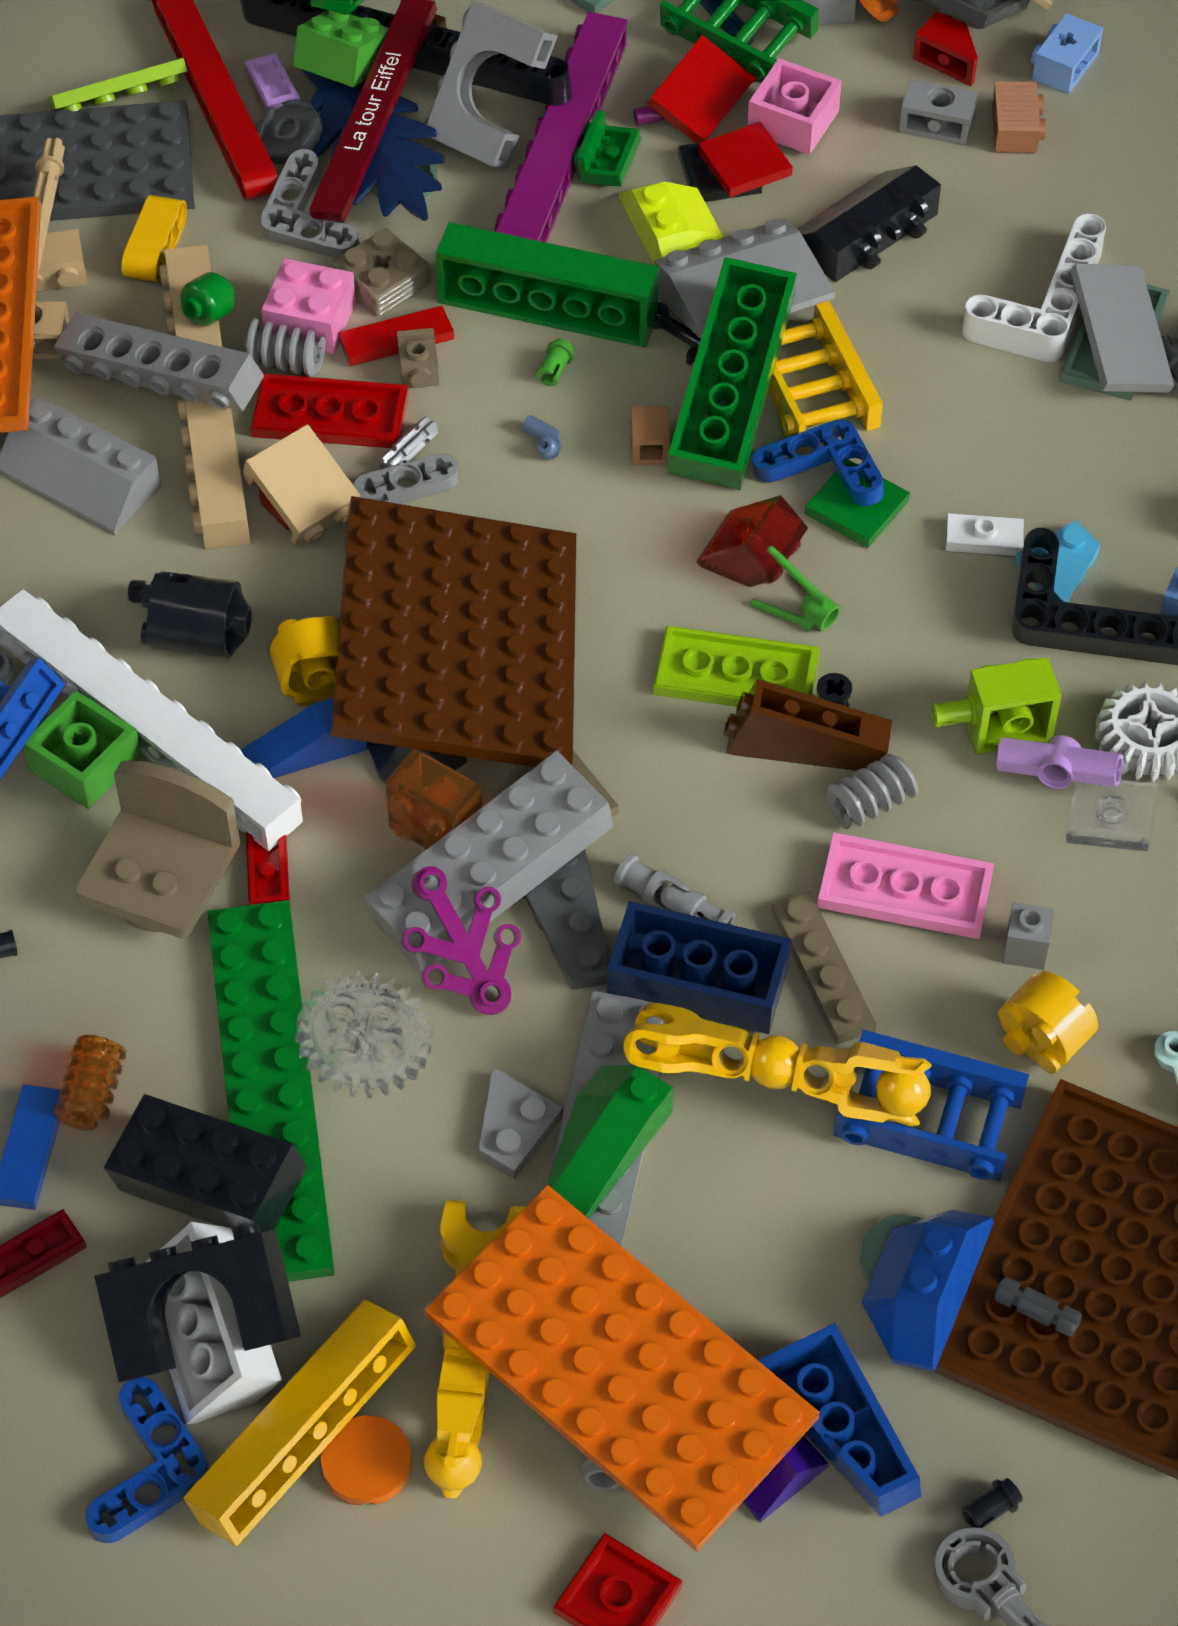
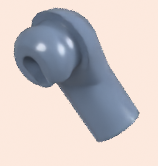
[522,415,562,460]

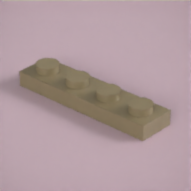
[772,892,876,1045]

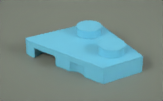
[1015,520,1100,602]

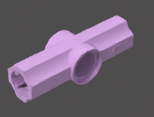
[996,735,1123,789]

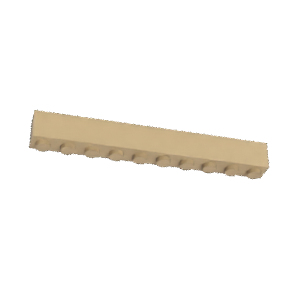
[159,244,250,550]

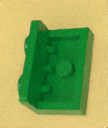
[574,110,641,187]

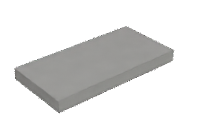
[1070,263,1175,393]

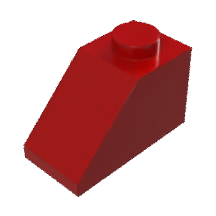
[913,11,978,86]

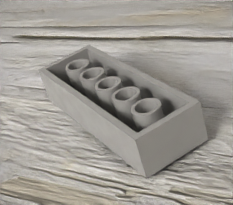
[364,751,614,974]

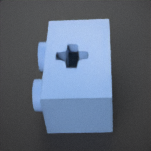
[1031,13,1103,94]

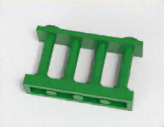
[660,0,819,80]

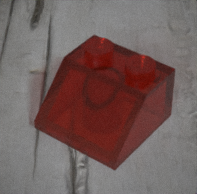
[696,495,808,587]

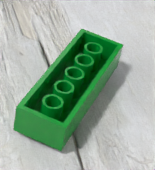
[436,222,659,348]
[668,257,797,490]

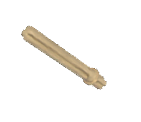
[32,137,65,278]

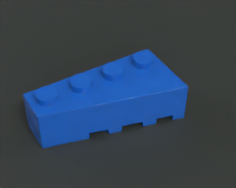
[758,1323,922,1517]

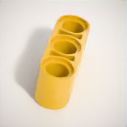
[121,195,187,283]

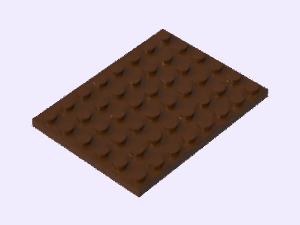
[330,496,577,767]
[935,1079,1178,1480]

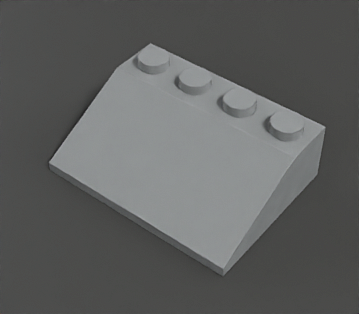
[654,218,836,339]

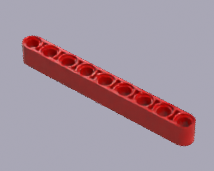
[152,0,278,201]

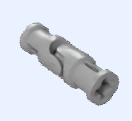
[613,853,736,925]

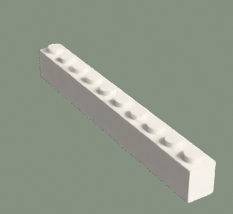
[0,589,303,851]

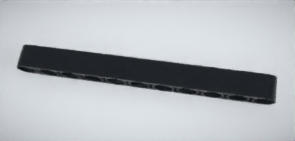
[240,0,572,106]

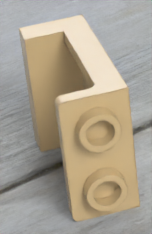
[242,424,361,546]

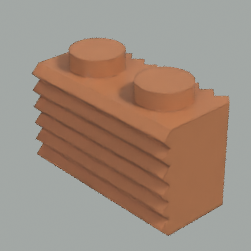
[992,81,1046,154]

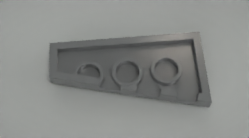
[523,849,610,990]

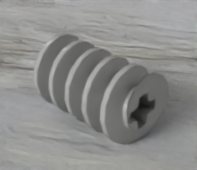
[244,318,326,377]
[826,754,919,829]

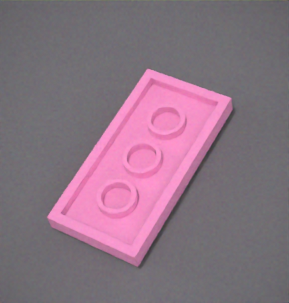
[817,832,995,940]

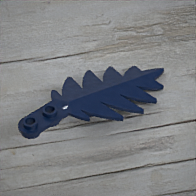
[301,69,445,221]

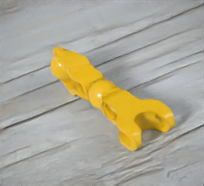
[623,1003,932,1127]
[424,1199,525,1498]

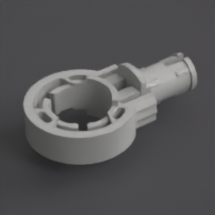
[935,1527,1047,1626]

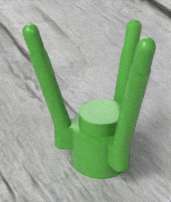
[750,546,841,632]

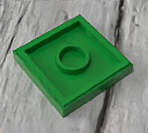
[805,460,910,548]

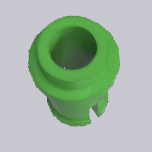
[536,338,574,386]

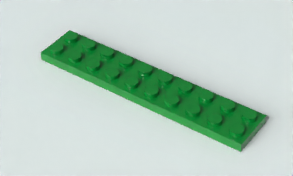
[207,900,335,1282]

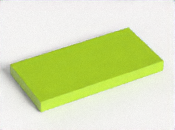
[653,625,820,707]

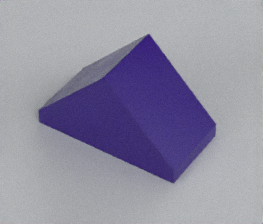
[742,1436,829,1523]

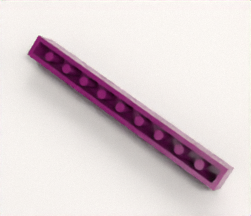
[495,12,628,243]

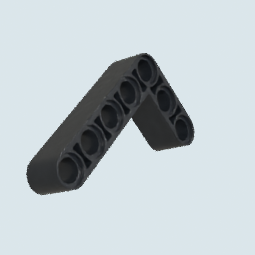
[1012,528,1178,665]

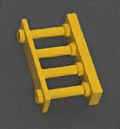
[768,300,883,449]

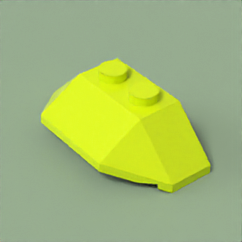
[619,181,723,266]

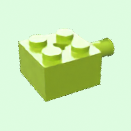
[930,657,1062,754]

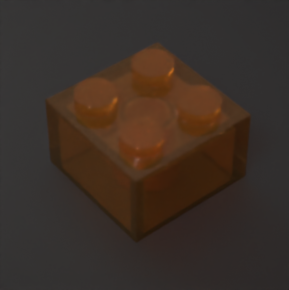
[385,748,482,850]

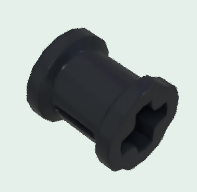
[816,673,852,707]

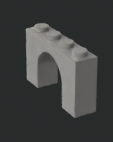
[425,1,558,168]

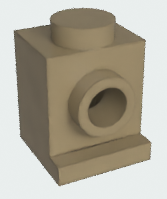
[397,328,439,388]

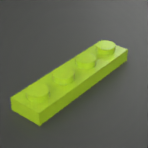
[48,58,187,112]

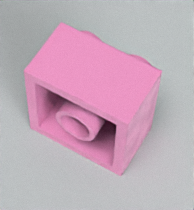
[747,58,842,155]
[261,258,356,354]

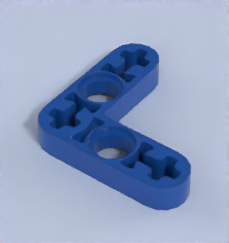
[752,420,884,506]
[86,1377,209,1543]

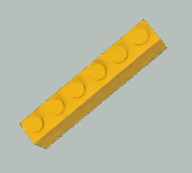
[183,1299,417,1547]

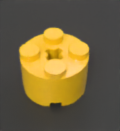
[270,615,339,706]
[998,971,1098,1074]

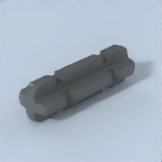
[995,1277,1082,1336]

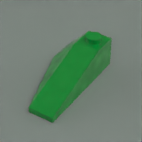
[546,1065,674,1219]

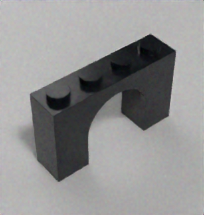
[94,1224,301,1383]

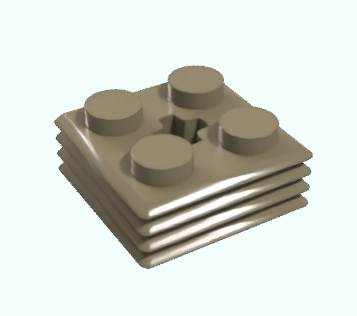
[332,228,432,315]

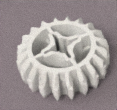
[1095,681,1178,783]

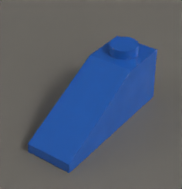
[241,698,367,778]

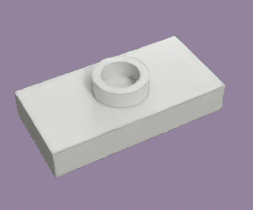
[945,513,1024,556]

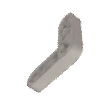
[260,149,360,258]
[353,454,459,504]

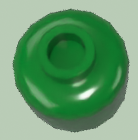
[180,272,235,326]

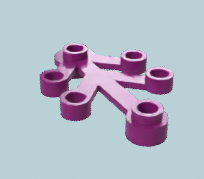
[401,866,521,1015]

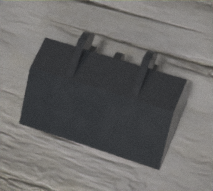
[797,165,941,283]

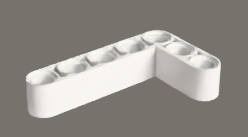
[962,213,1106,362]

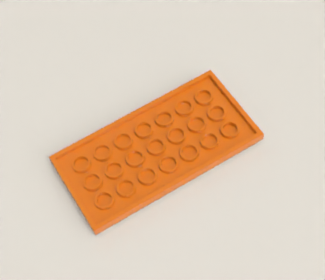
[425,1185,820,1552]

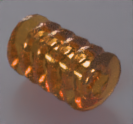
[54,1034,127,1131]

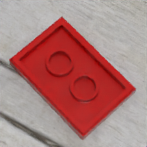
[647,35,756,143]

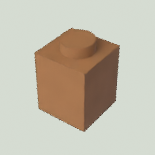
[630,406,670,465]

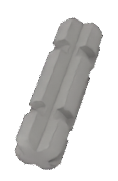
[380,417,438,469]

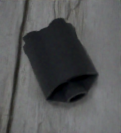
[140,571,252,659]

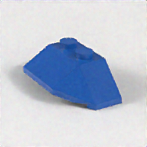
[862,1210,994,1372]

